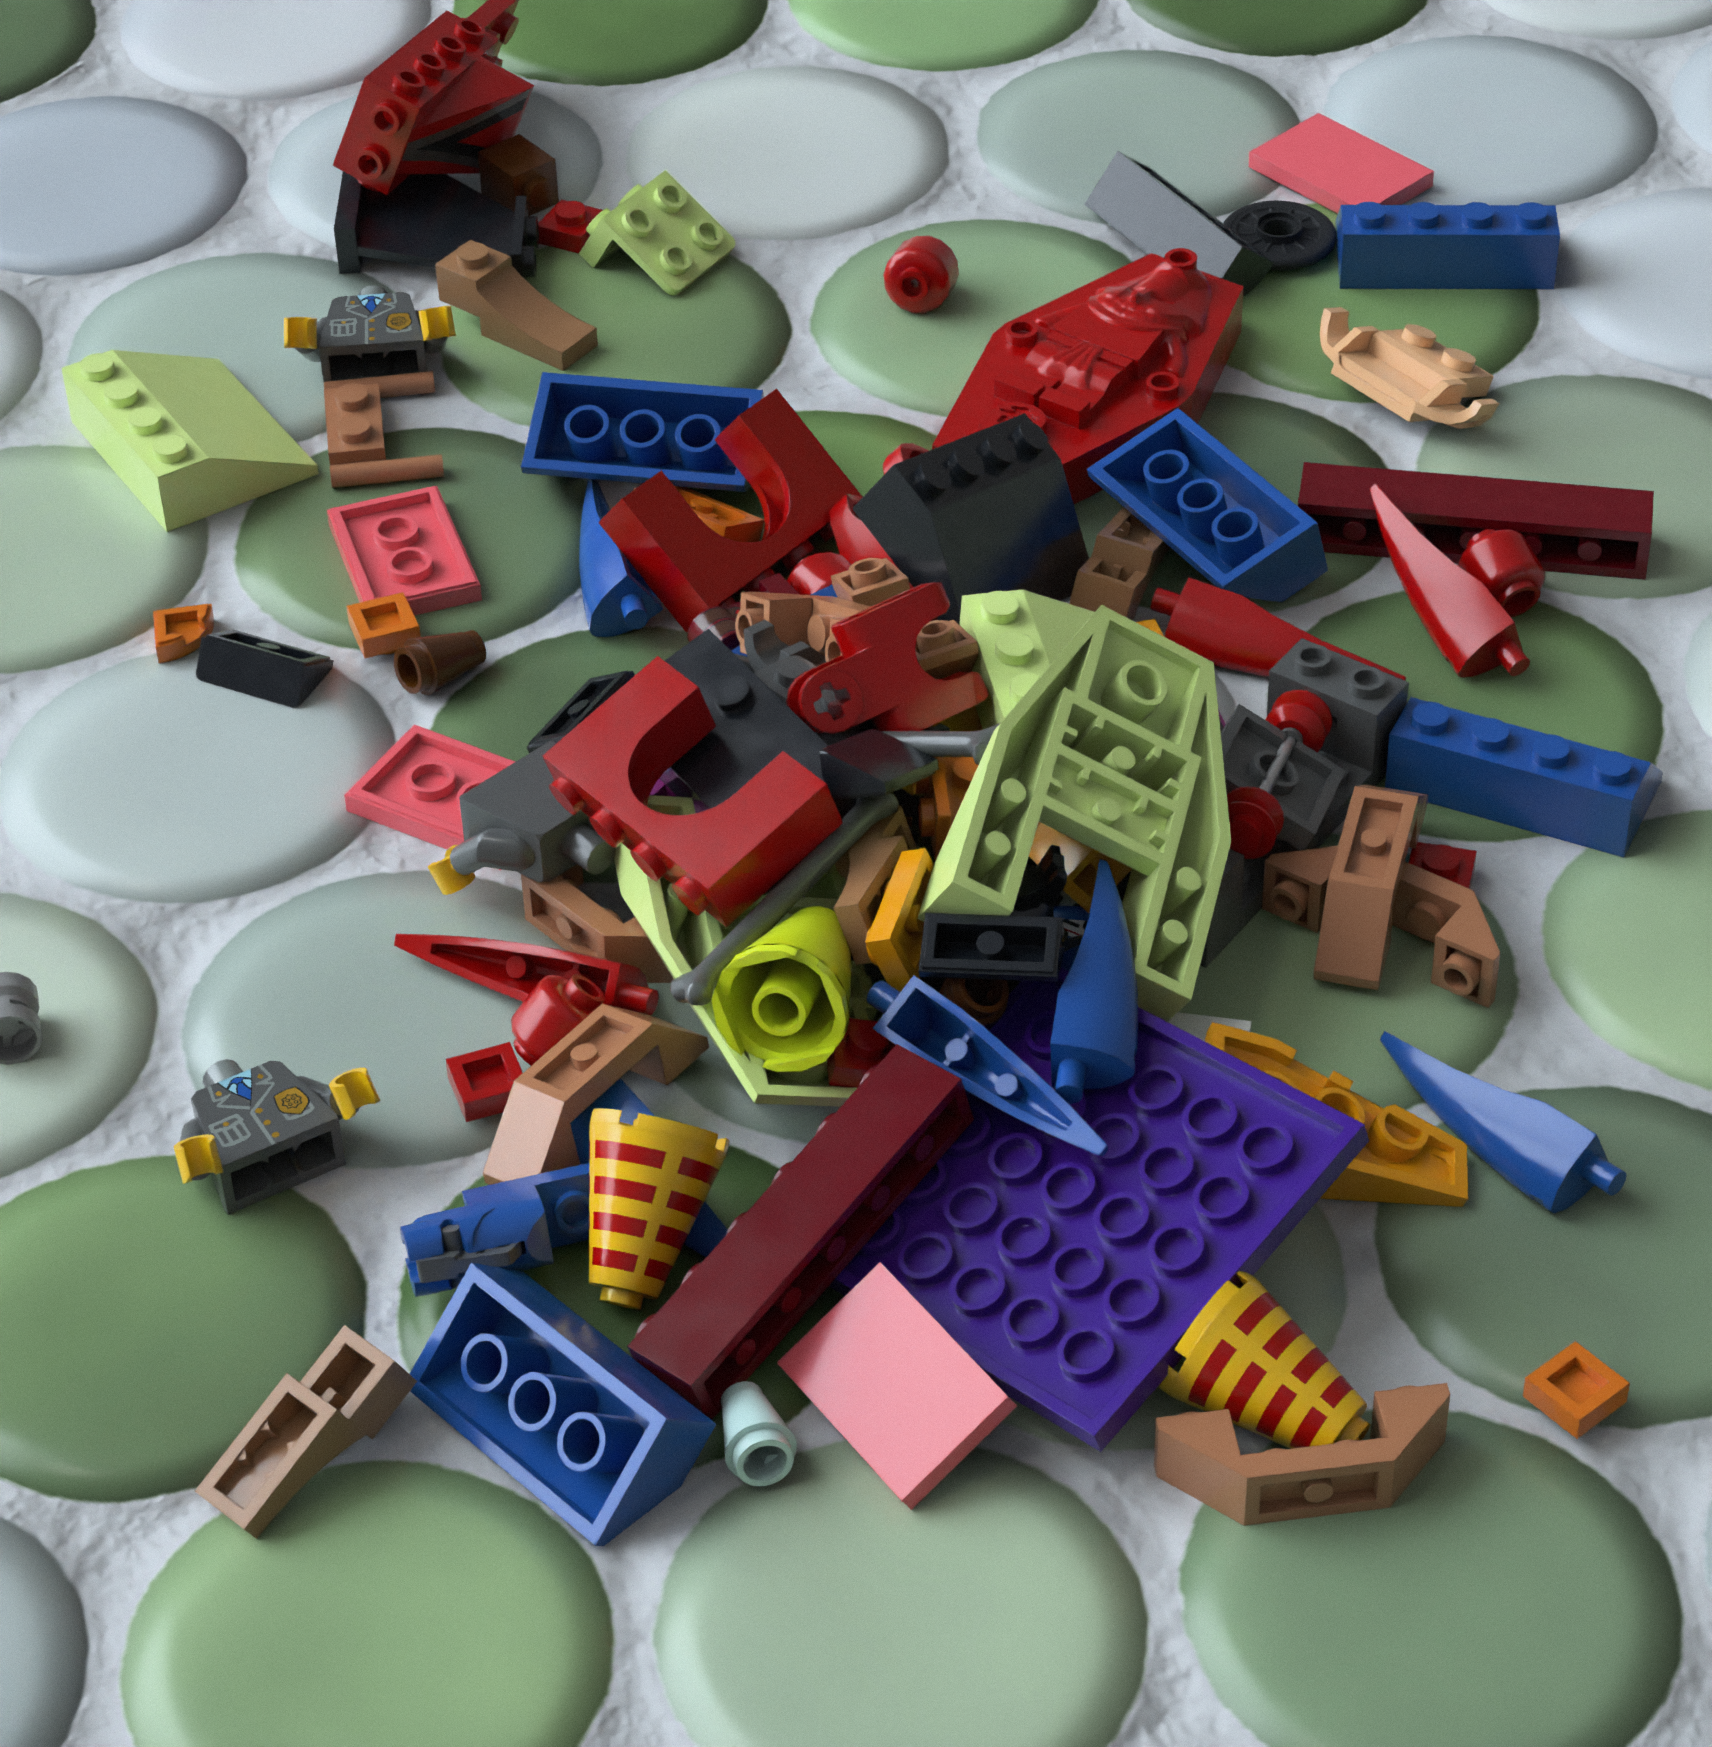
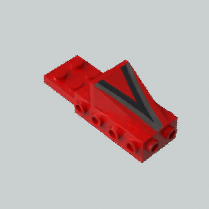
[333,0,534,195]

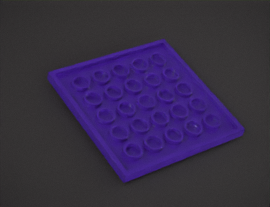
[829,967,1369,1452]

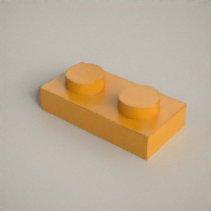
[865,848,934,991]

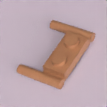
[324,371,444,488]

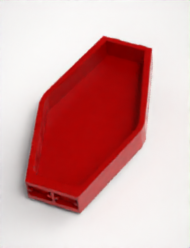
[932,248,1244,504]

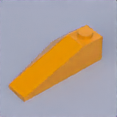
[1204,1022,1468,1207]

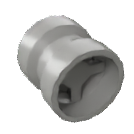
[0,972,43,1065]

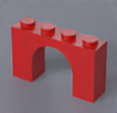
[598,388,863,633]
[542,656,843,927]

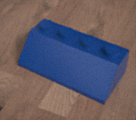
[1335,202,1560,289]
[521,372,764,492]
[1087,408,1328,602]
[1385,697,1663,857]
[410,1263,716,1546]

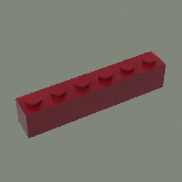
[1298,462,1654,580]
[627,1044,974,1420]

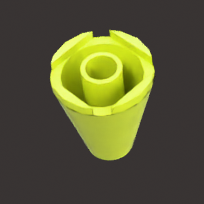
[712,906,852,1072]

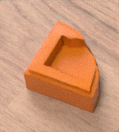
[153,604,214,663]

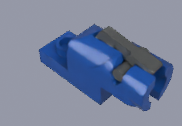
[400,1163,589,1297]

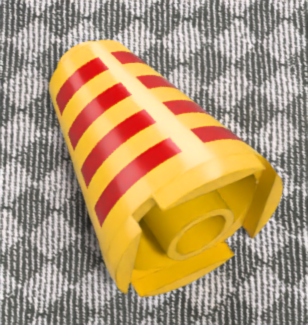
[589,1108,730,1310]
[1159,1271,1371,1449]

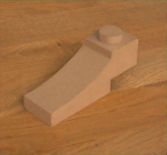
[435,240,598,371]
[1069,507,1170,620]
[834,805,917,965]
[195,1325,417,1539]

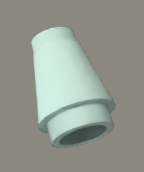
[721,1381,797,1486]

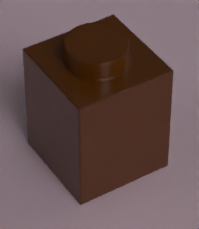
[477,134,559,216]

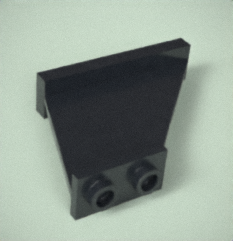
[334,171,539,281]

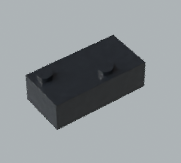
[659,629,857,881]

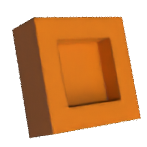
[346,592,421,659]
[1523,1341,1630,1439]

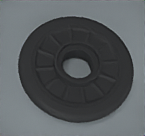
[1224,200,1336,270]

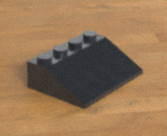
[852,413,1089,624]

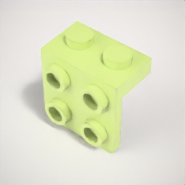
[579,170,735,296]

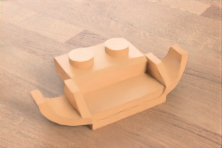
[1320,307,1500,429]

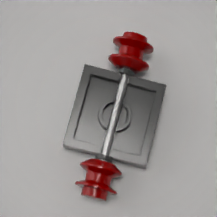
[1221,690,1346,859]

